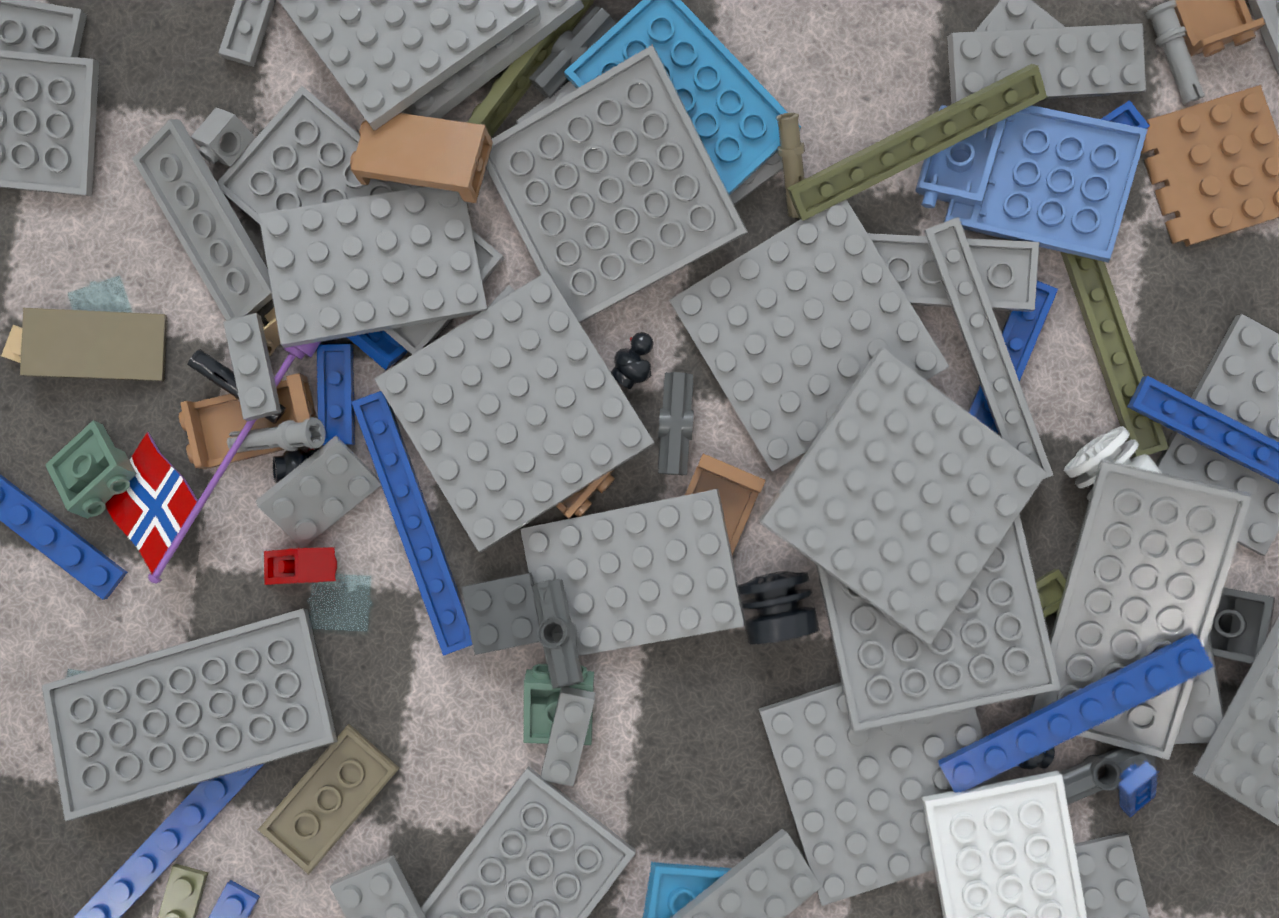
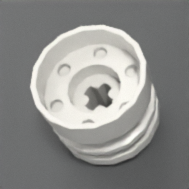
[1064,426,1162,500]

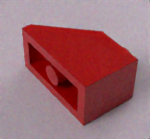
[264,547,338,585]

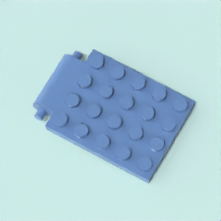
[915,105,1148,262]

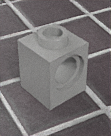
[191,107,255,167]

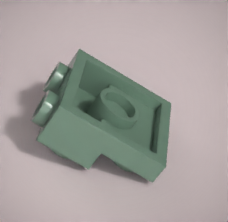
[45,420,136,519]
[523,664,594,745]

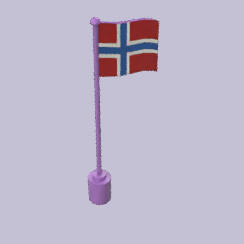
[105,342,321,583]

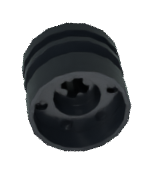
[738,571,820,645]

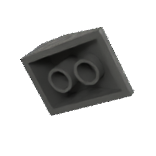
[1209,587,1275,664]

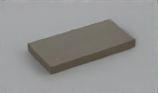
[20,308,167,381]
[258,724,400,875]

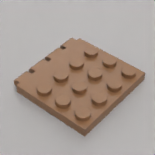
[1141,85,1279,247]

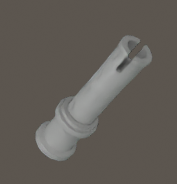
[1145,0,1205,105]
[227,417,325,453]

